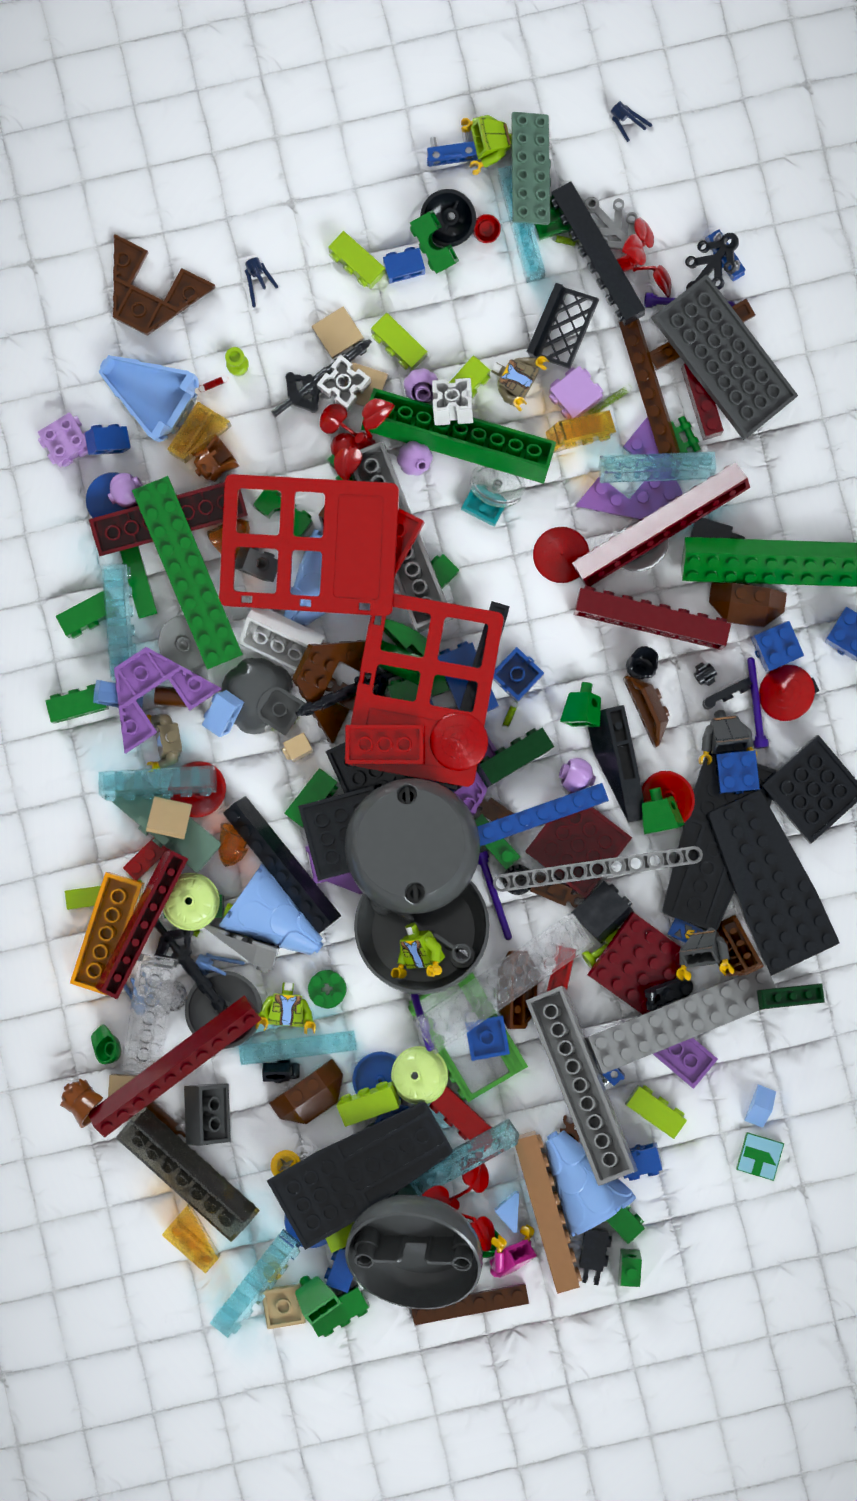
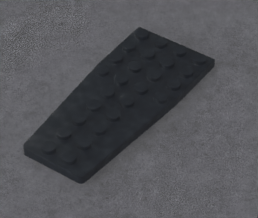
[662,751,777,931]
[708,791,840,976]
[267,1102,453,1250]

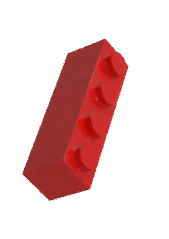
[429,1086,501,1155]

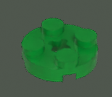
[308,970,347,1009]

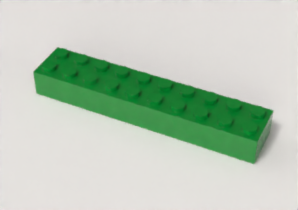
[361,388,556,484]
[132,476,243,670]
[681,537,857,587]

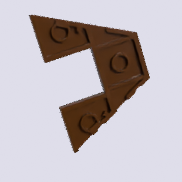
[113,234,216,336]
[292,640,366,744]

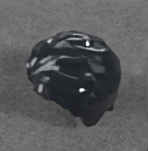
[626,646,659,680]

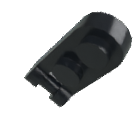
[702,677,753,710]
[644,978,693,1011]

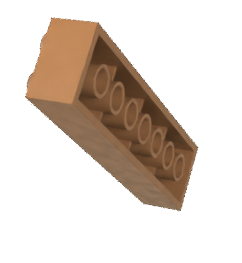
[513,1130,582,1294]

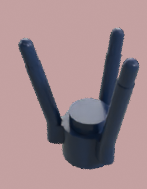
[611,101,653,142]
[245,257,278,308]

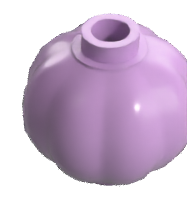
[404,368,438,402]
[397,441,433,476]
[108,473,143,508]
[559,758,596,793]

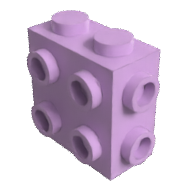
[549,365,603,422]
[38,412,88,467]

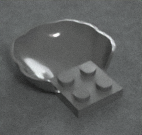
[220,658,305,736]

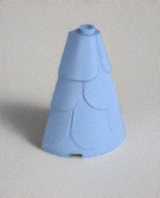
[98,355,199,442]
[283,529,326,626]
[218,863,324,955]
[545,1130,636,1237]

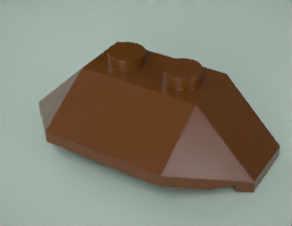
[709,583,787,628]
[623,675,670,748]
[717,915,764,976]
[497,951,538,1029]
[269,1058,343,1124]

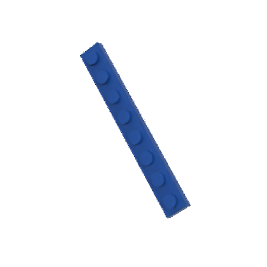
[478,783,609,847]

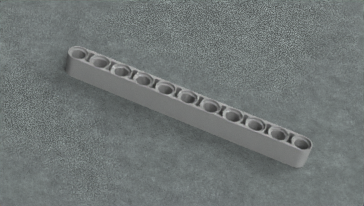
[493,846,703,892]

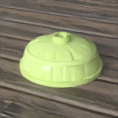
[163,872,220,931]
[391,1046,448,1105]

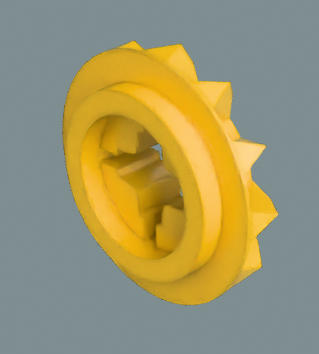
[271,1150,301,1176]

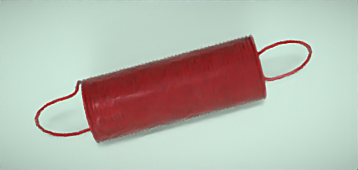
[198,376,225,392]

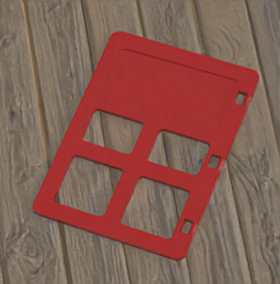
[219,474,399,616]
[349,593,504,787]

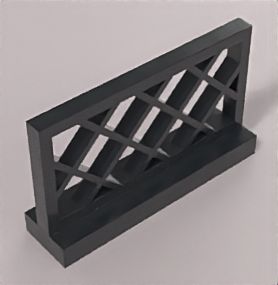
[526,283,599,369]

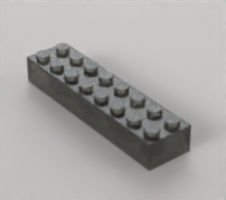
[116,1107,260,1242]

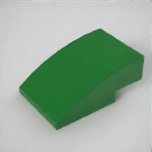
[380,619,427,657]

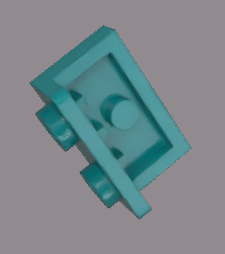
[461,485,507,527]

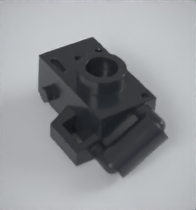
[262,1059,300,1083]

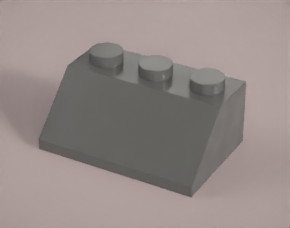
[184,1083,231,1146]

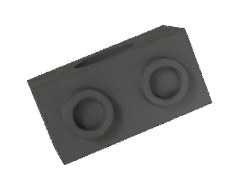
[235,547,278,582]

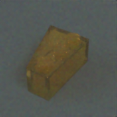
[167,402,232,464]
[545,410,616,453]
[162,1202,221,1274]

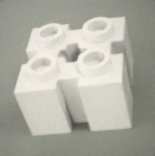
[317,355,371,412]
[432,378,473,425]

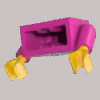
[490,1224,537,1278]

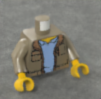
[491,356,549,411]
[146,714,182,773]

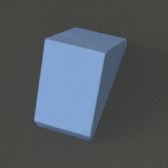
[744,1084,776,1128]
[494,1191,519,1233]

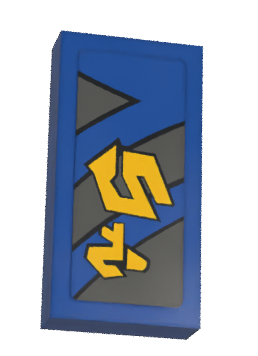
[667,918,705,943]

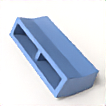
[93,680,144,708]

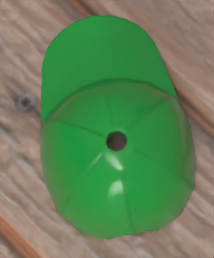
[91,1024,122,1064]

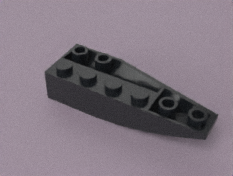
[588,705,644,823]

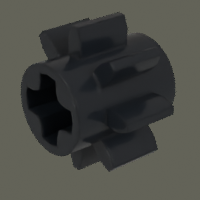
[693,662,717,686]

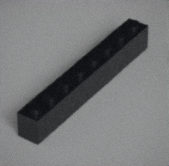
[550,181,645,326]
[223,796,341,934]

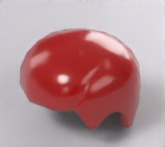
[473,214,501,243]
[330,433,357,456]

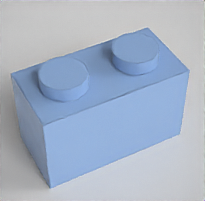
[202,690,244,737]

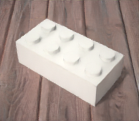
[238,608,325,670]

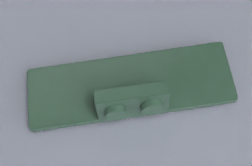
[511,112,551,225]
[112,773,222,873]

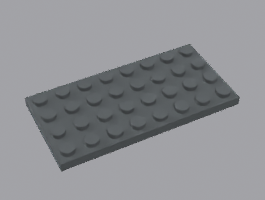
[651,274,798,440]

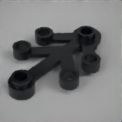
[685,233,739,290]

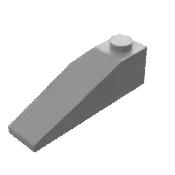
[204,924,280,973]

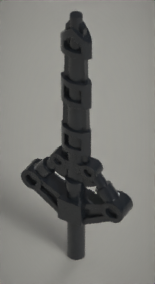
[271,339,372,417]
[295,666,397,716]
[153,919,227,1012]

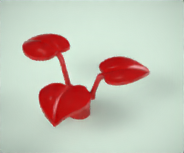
[617,217,672,297]
[320,399,395,481]
[422,1159,495,1252]

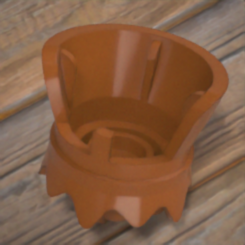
[192,435,240,482]
[60,1079,103,1128]

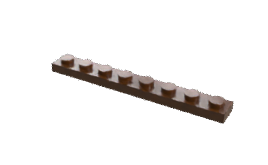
[618,319,680,460]

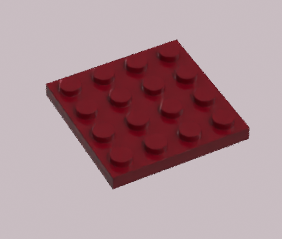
[525,792,633,899]
[587,912,681,1015]

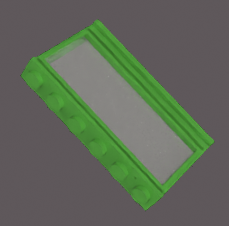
[408,972,528,1103]

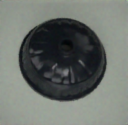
[420,189,476,247]

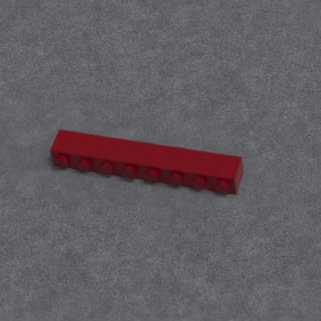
[95,848,188,1000]

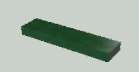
[757,983,825,1010]

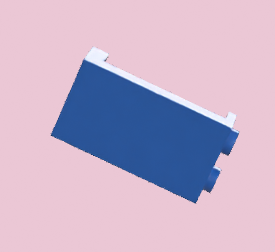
[438,641,499,712]

